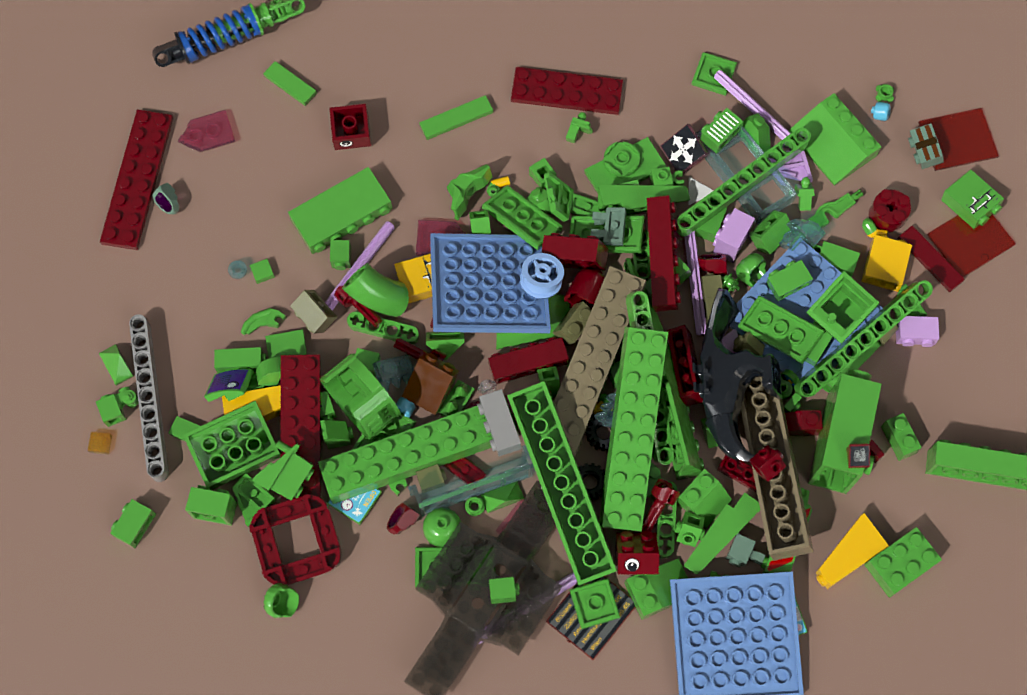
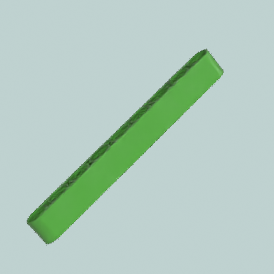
[677,128,811,236]
[794,280,933,397]
[626,291,674,465]

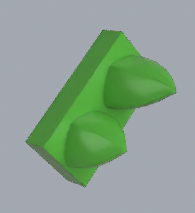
[439,380,475,417]

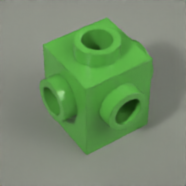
[674,511,705,547]

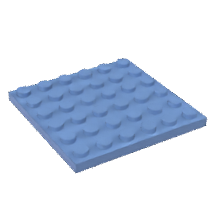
[430,233,551,333]
[730,237,883,393]
[670,572,804,695]

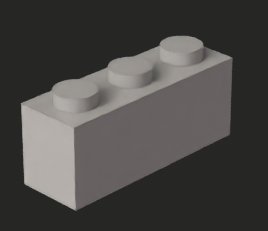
[477,389,521,457]

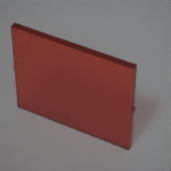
[918,108,999,171]
[927,214,1016,277]

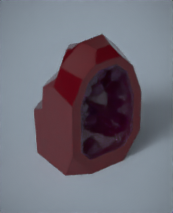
[698,253,727,275]
[387,503,420,534]

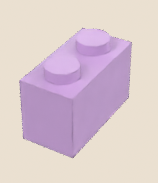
[896,316,939,347]

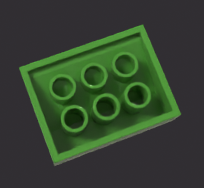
[788,93,881,186]
[183,401,281,490]

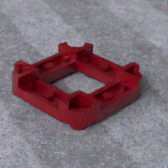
[249,494,342,585]

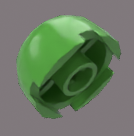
[423,507,463,547]

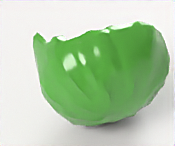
[736,253,766,287]
[263,583,299,618]

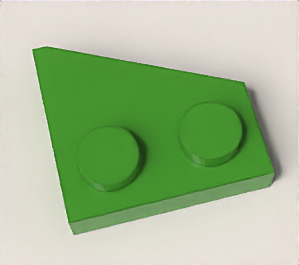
[544,171,574,222]

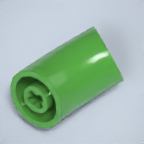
[342,263,409,317]

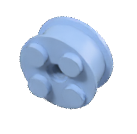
[520,253,564,299]

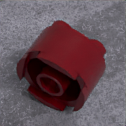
[869,189,911,233]

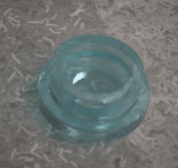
[228,261,247,279]

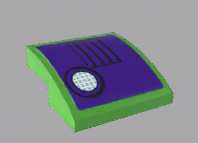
[204,368,254,402]

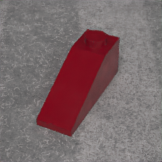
[785,410,823,436]

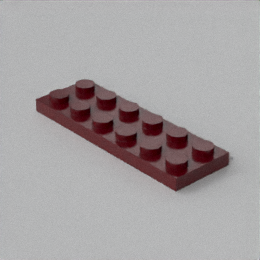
[511,67,623,115]

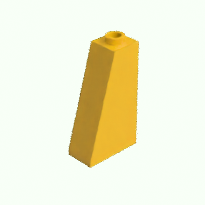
[222,385,281,421]
[815,513,889,589]

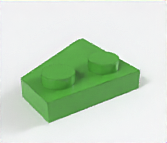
[232,473,276,527]

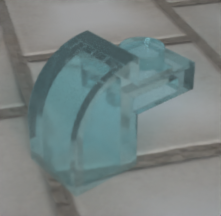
[779,218,826,251]

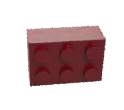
[541,233,609,271]

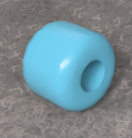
[871,102,891,121]
[396,397,415,417]

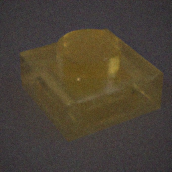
[88,432,112,454]

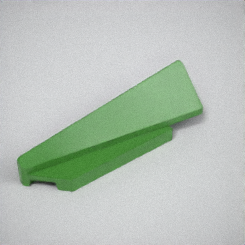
[598,185,690,215]
[684,493,760,574]

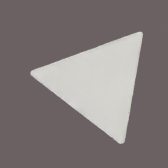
[688,177,714,205]

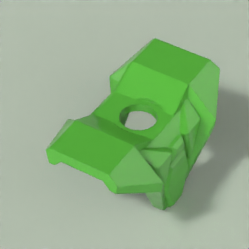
[447,164,493,220]

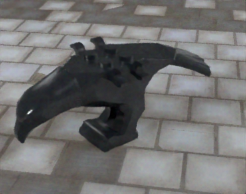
[692,288,782,463]

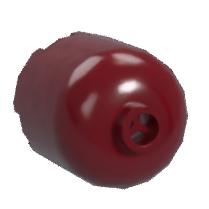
[564,269,605,309]

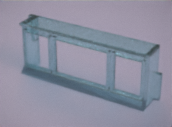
[693,123,797,225]
[408,445,534,516]

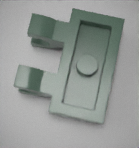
[590,207,626,245]

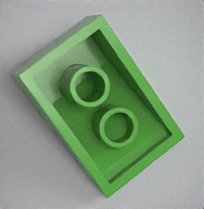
[624,559,688,620]

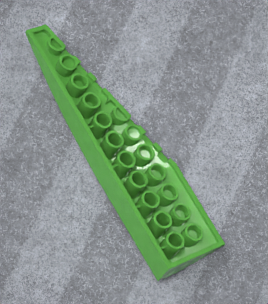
[623,258,704,480]

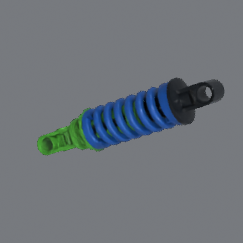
[152,0,305,67]

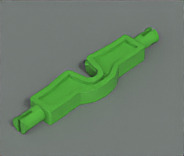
[792,190,863,240]

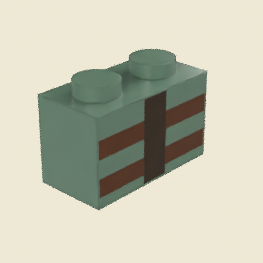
[908,123,944,169]

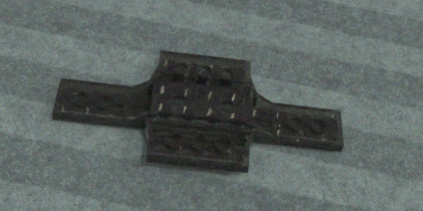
[404,480,562,695]

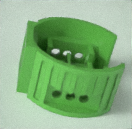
[320,354,401,440]

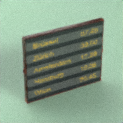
[546,576,635,660]

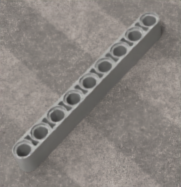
[129,314,169,482]

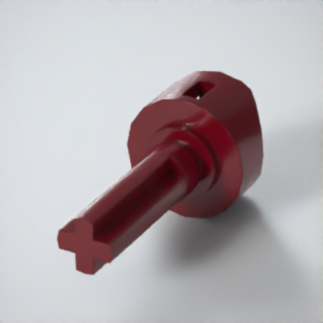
[334,286,382,327]
[393,338,447,361]
[640,479,680,532]

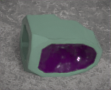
[153,182,180,214]

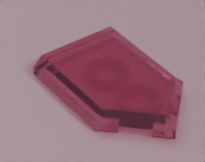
[178,110,236,152]
[416,220,466,256]

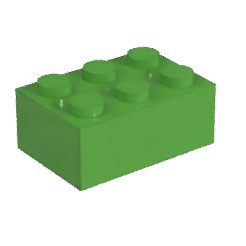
[864,527,942,598]

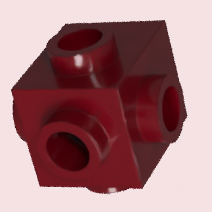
[749,445,787,482]

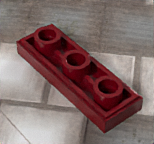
[717,455,757,493]

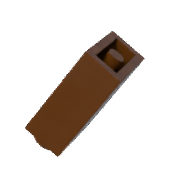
[402,352,459,415]

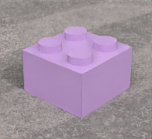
[713,208,755,263]

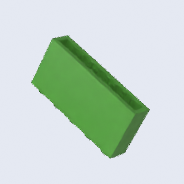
[288,167,393,254]

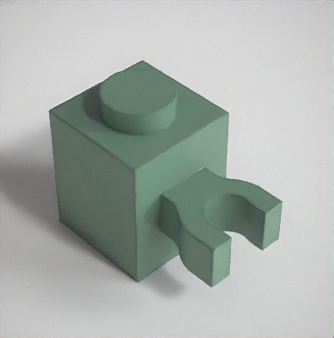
[726,534,765,567]

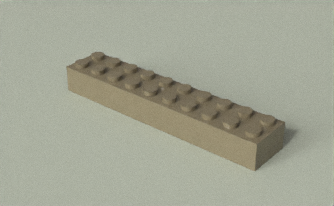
[554,266,646,458]
[741,377,814,561]

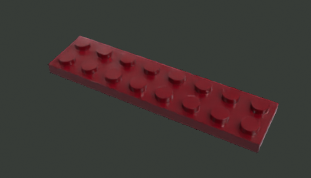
[100,109,174,250]
[281,354,321,503]

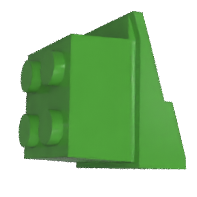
[806,271,880,344]
[252,440,314,500]

